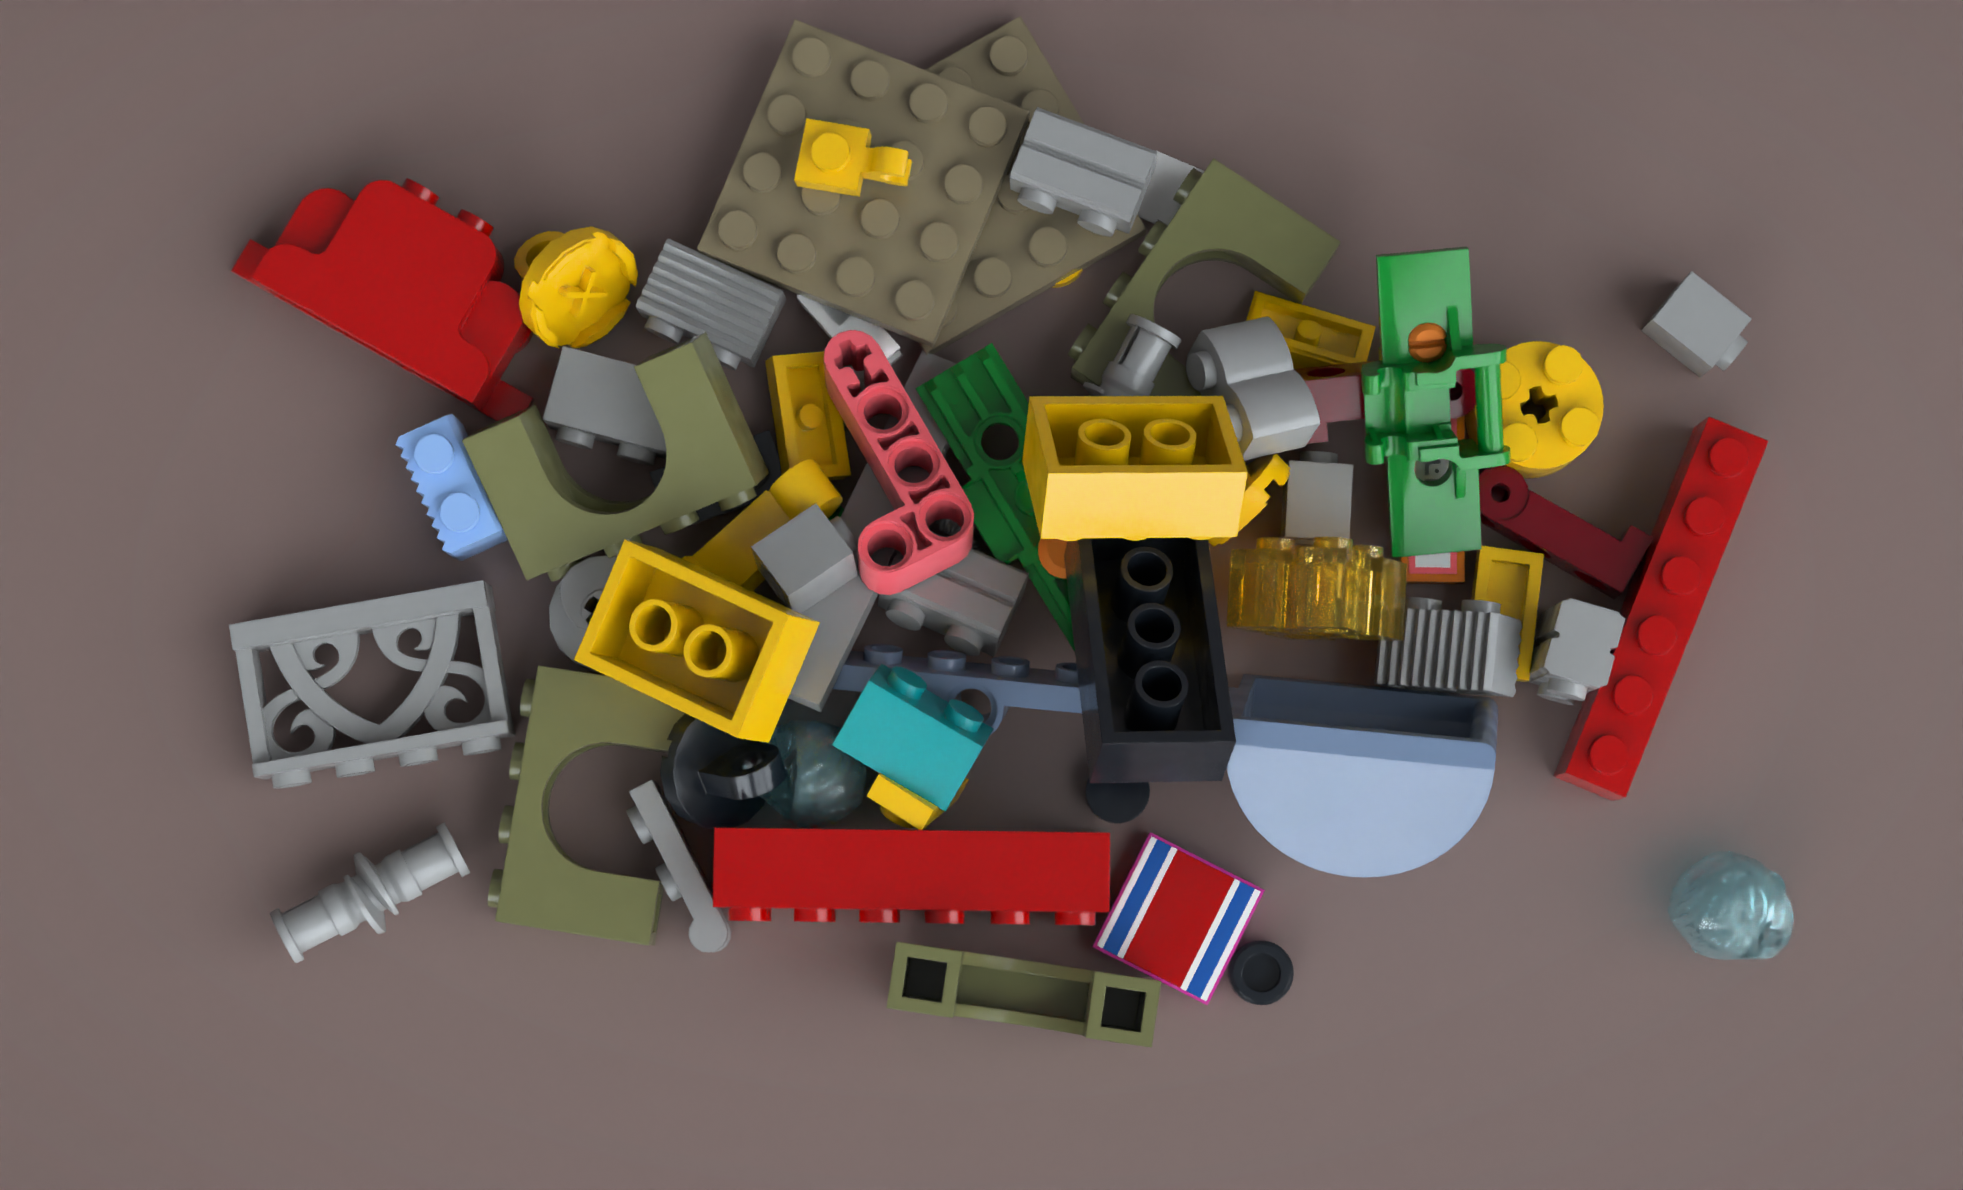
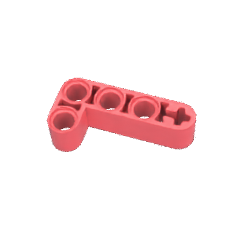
[824,330,974,595]

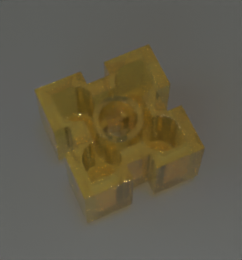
[1227,537,1407,641]

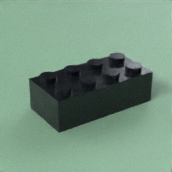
[1064,538,1236,783]

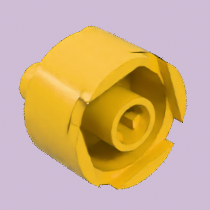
[1465,341,1604,479]

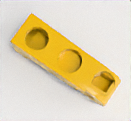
[682,459,843,591]

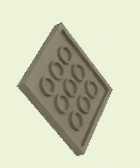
[918,16,1146,355]
[697,19,1030,348]

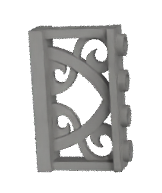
[229,580,516,789]

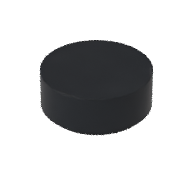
[1085,778,1150,824]
[1228,941,1294,1005]

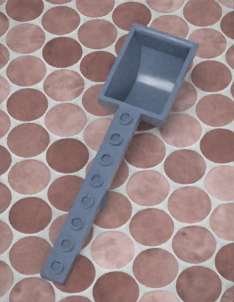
[833,644,1498,878]

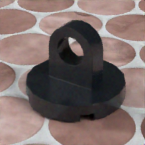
[660,713,788,829]

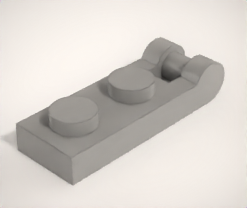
[626,780,732,952]

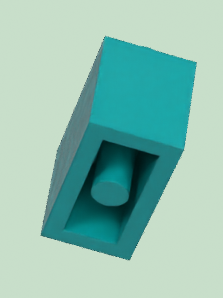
[832,663,994,812]

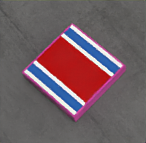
[1092,832,1265,1006]

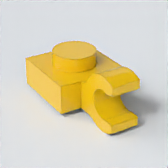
[794,118,912,197]

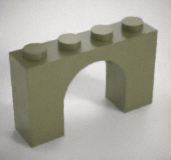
[1068,158,1341,396]
[462,332,769,582]
[488,665,685,946]
[886,942,1161,1048]

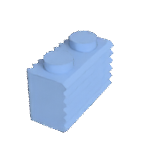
[395,414,508,561]

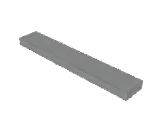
[788,350,956,712]

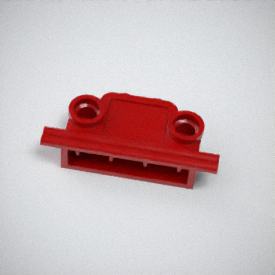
[231,178,534,421]

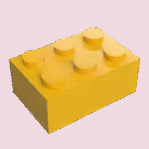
[1022,396,1247,541]
[574,539,820,743]

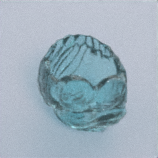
[760,719,866,829]
[1668,851,1794,960]

